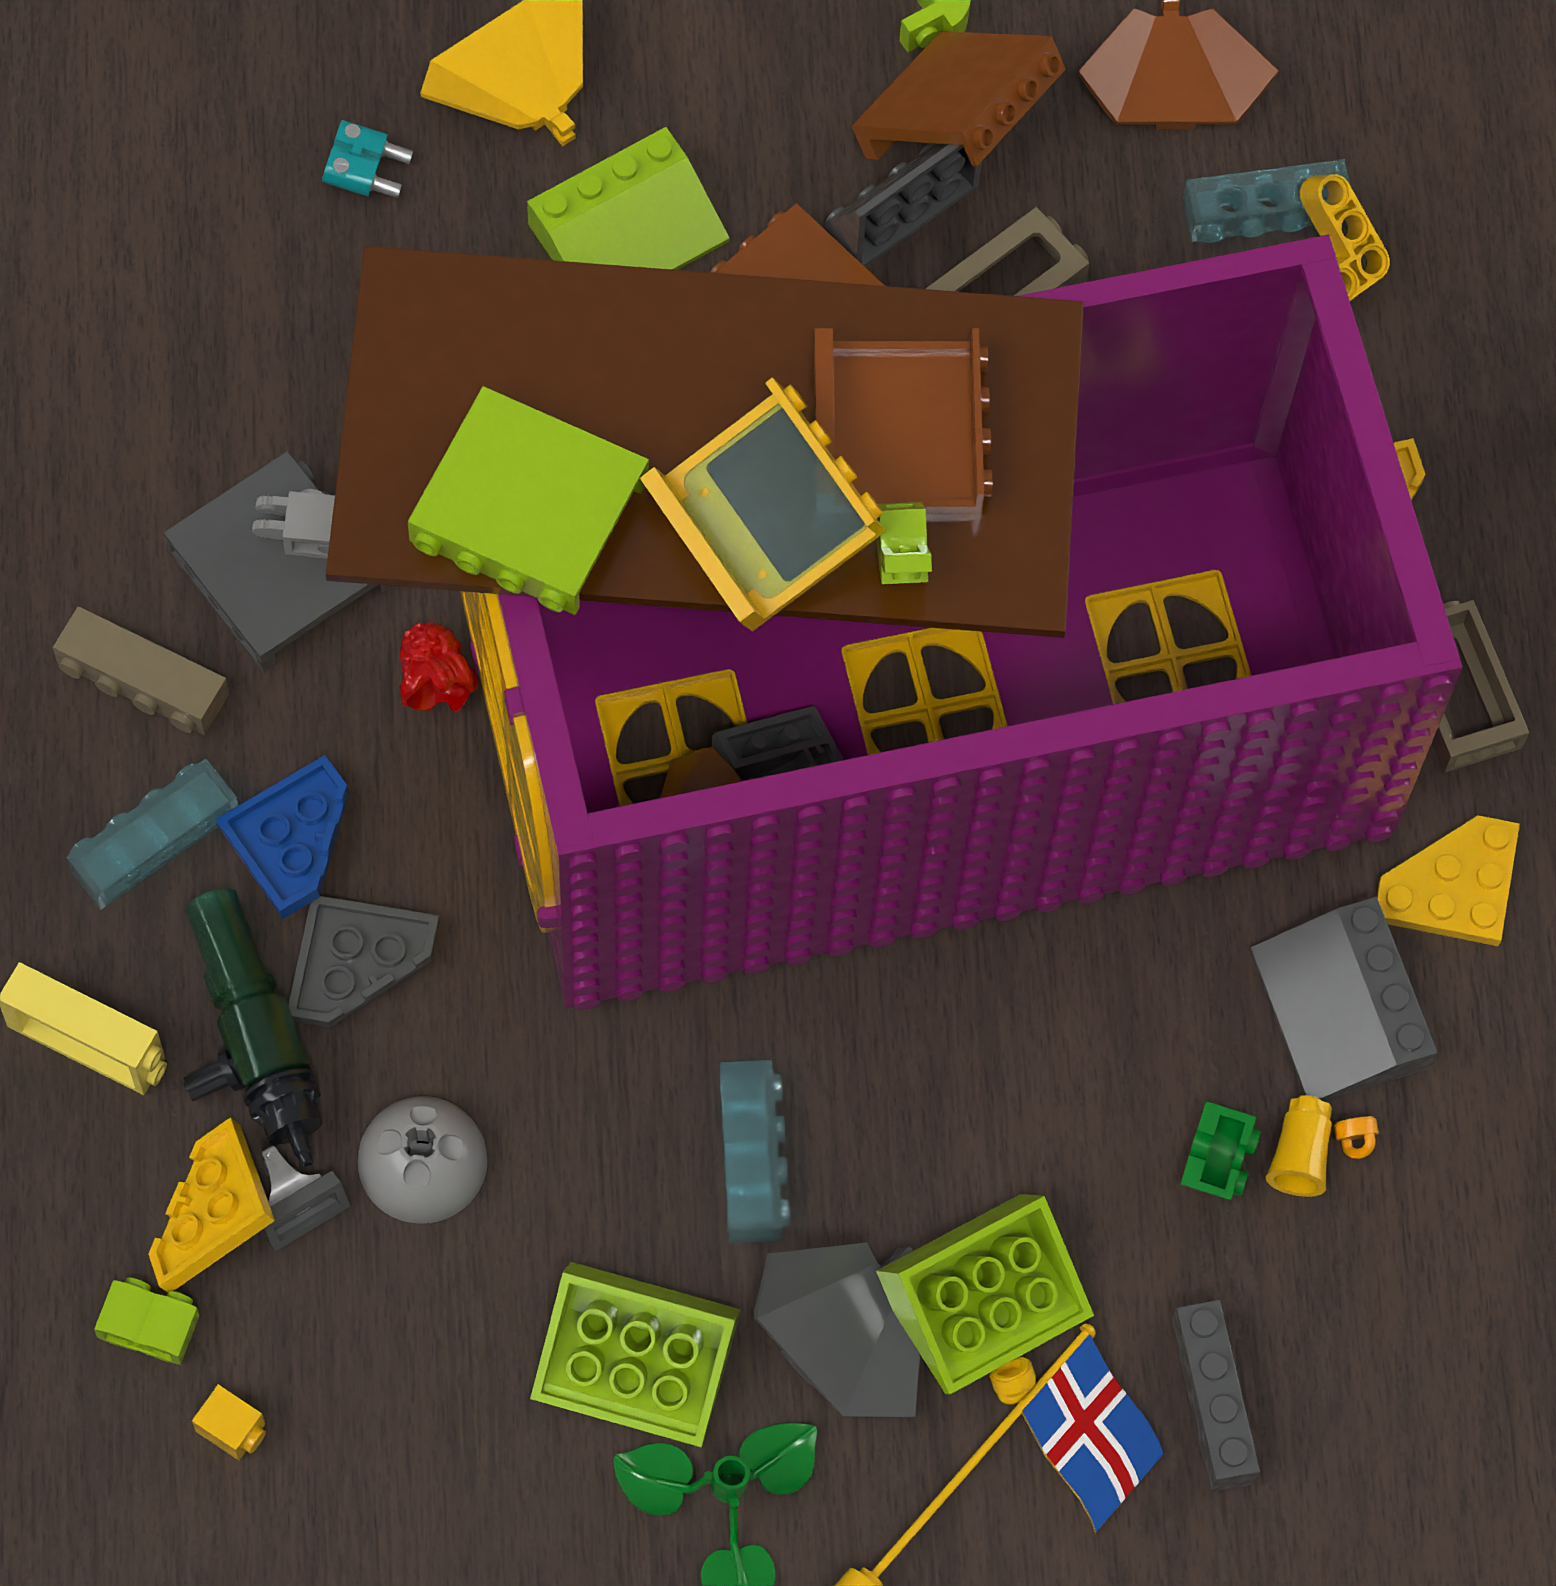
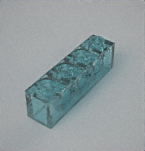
[1182,159,1351,243]

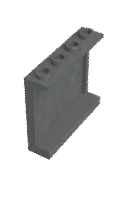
[163,451,387,673]

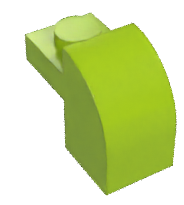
[899,0,971,53]
[877,502,932,584]

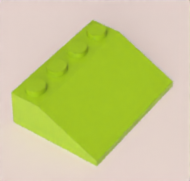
[527,127,730,270]
[876,1194,1094,1395]
[530,1262,741,1447]

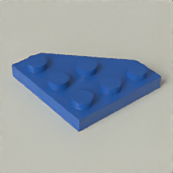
[216,755,349,919]

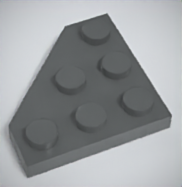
[286,896,440,1028]

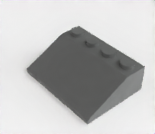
[825,143,982,267]
[1250,897,1438,1101]

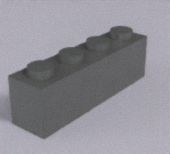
[1171,1300,1260,1492]

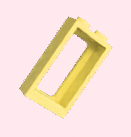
[0,962,167,1095]

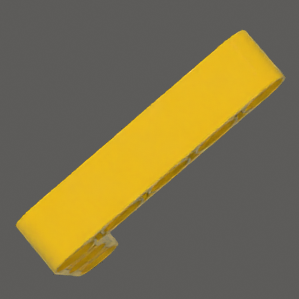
[1300,174,1390,301]

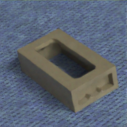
[925,207,1090,296]
[1432,600,1530,773]

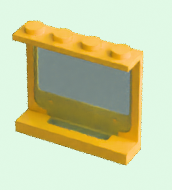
[640,377,886,632]

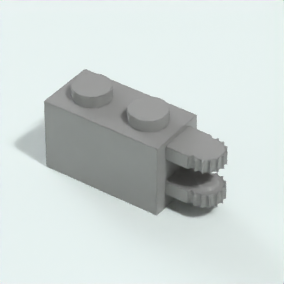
[252,489,335,559]

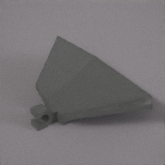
[754,1242,920,1418]

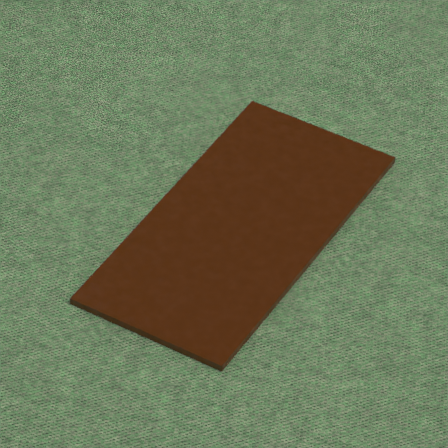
[326,246,1084,638]

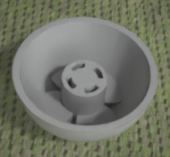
[357,1096,488,1224]

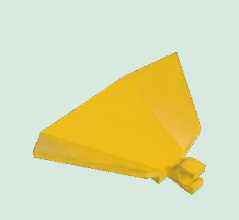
[420,0,583,146]

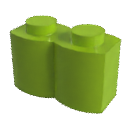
[94,1278,200,1365]

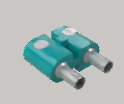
[322,119,413,198]

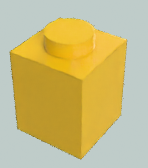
[192,1384,266,1461]

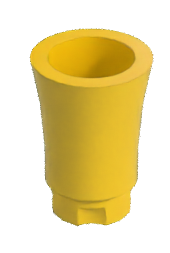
[1266,1095,1332,1197]

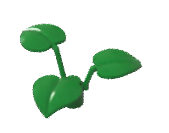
[613,1423,817,1586]

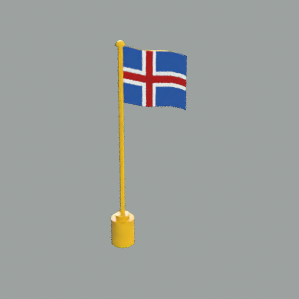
[834,1324,1164,1586]

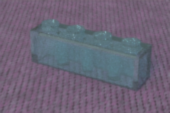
[66,759,238,910]
[719,1060,790,1243]

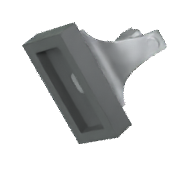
[262,1146,351,1252]

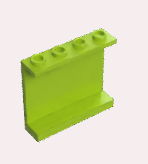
[408,386,649,615]

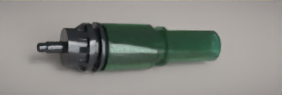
[183,888,323,1167]

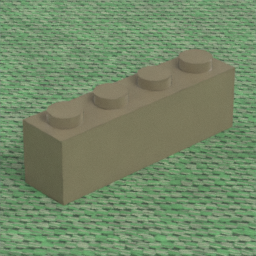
[53,606,229,736]

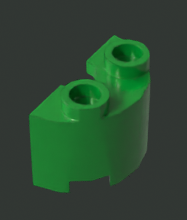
[1180,1101,1261,1200]

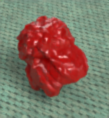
[399,622,478,712]

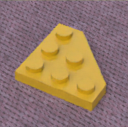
[1376,815,1520,946]
[148,1117,275,1293]

